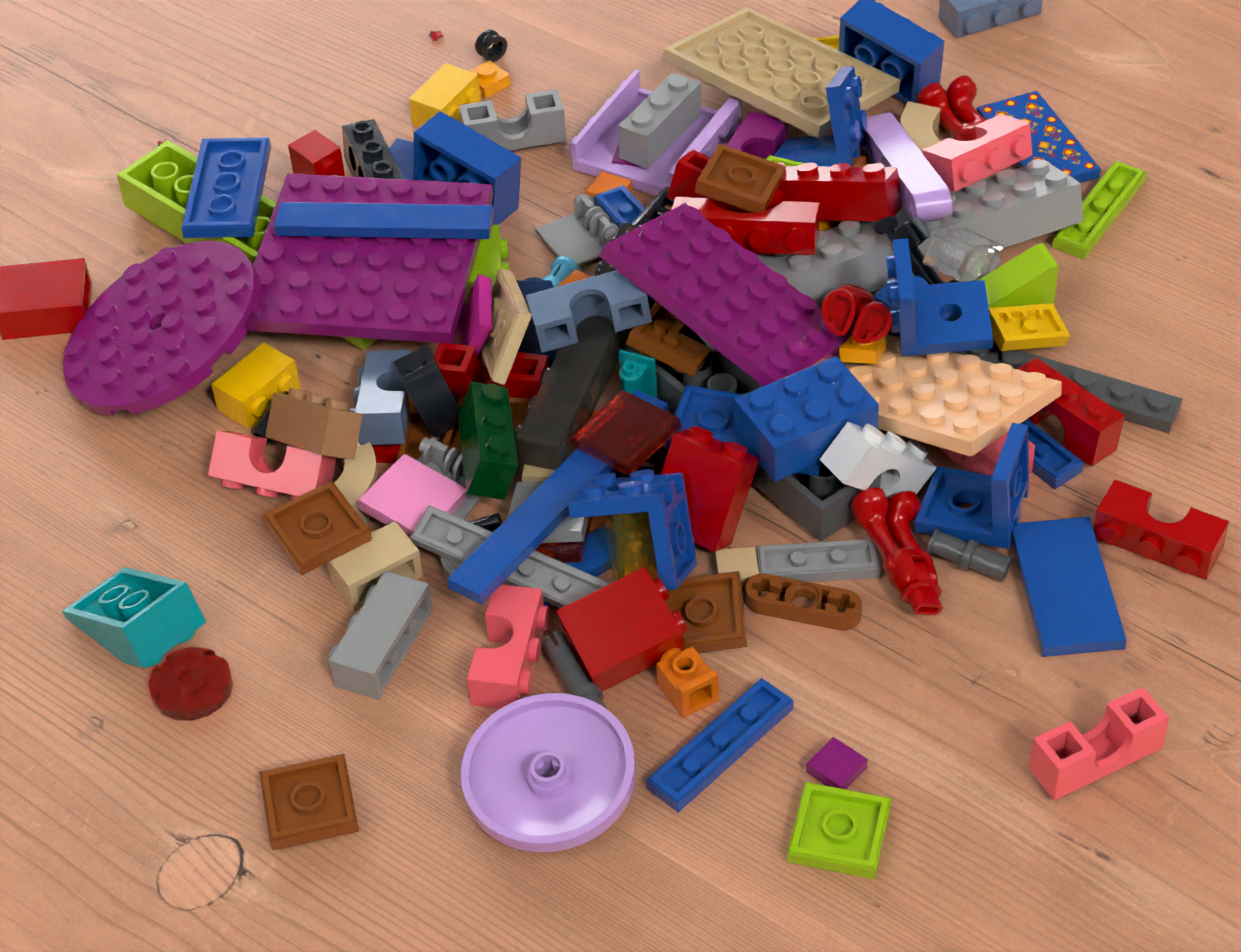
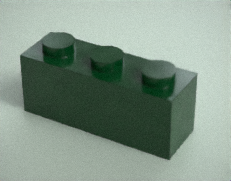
[458,381,519,500]

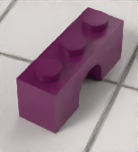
[724,111,787,159]

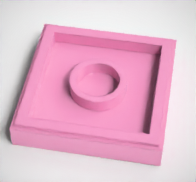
[358,454,467,538]

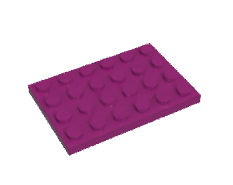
[600,203,852,386]

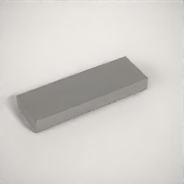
[757,539,881,582]

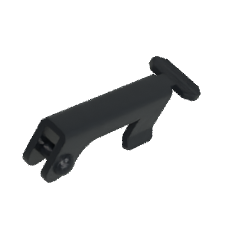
[873,216,962,285]

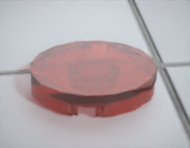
[148,647,233,721]

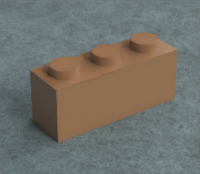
[265,388,363,460]

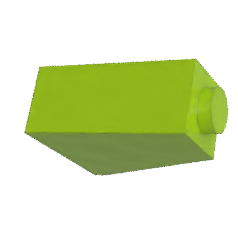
[979,243,1059,308]

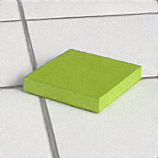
[787,782,892,879]

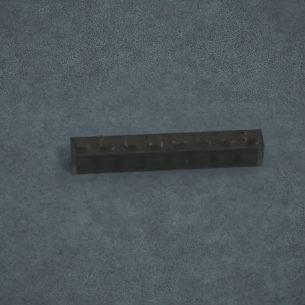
[514,222,648,470]

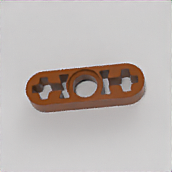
[745,574,862,631]

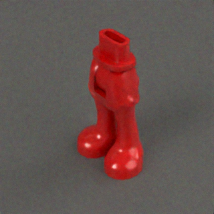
[917,75,988,141]
[821,284,892,344]
[850,487,943,615]

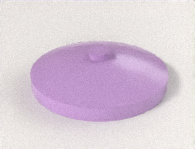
[461,693,636,852]

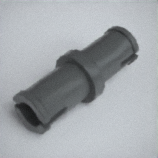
[927,529,1012,582]

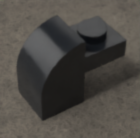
[394,344,460,438]

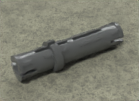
[542,631,608,710]

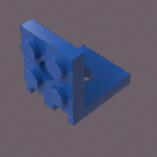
[774,66,867,167]
[886,238,993,357]
[915,423,1029,549]
[567,470,698,590]

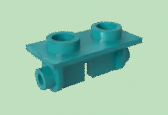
[619,350,657,403]

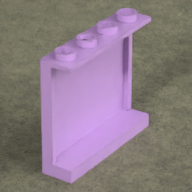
[569,70,741,196]

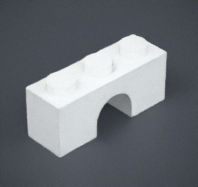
[819,422,937,498]

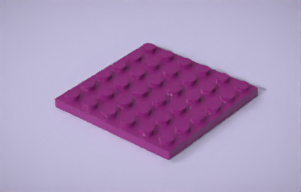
[244,173,493,344]

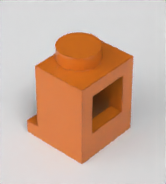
[656,646,719,718]

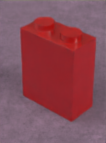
[0,258,92,340]
[647,426,759,552]
[556,567,688,692]

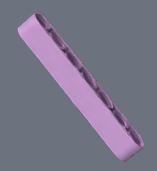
[862,112,953,223]

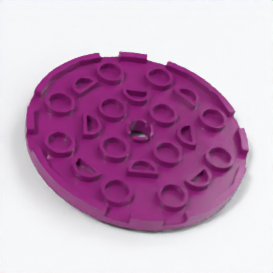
[63,241,261,416]

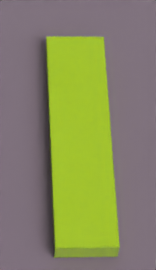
[1052,161,1147,260]

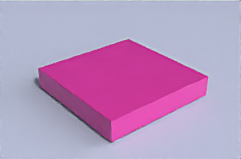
[452,274,493,357]

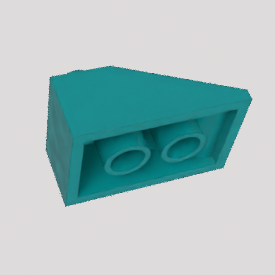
[62,567,206,669]

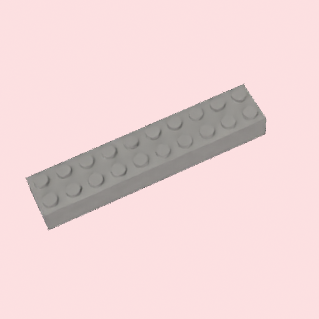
[755,159,1083,308]

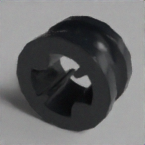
[475,29,507,62]

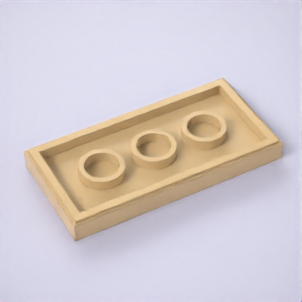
[481,268,532,385]

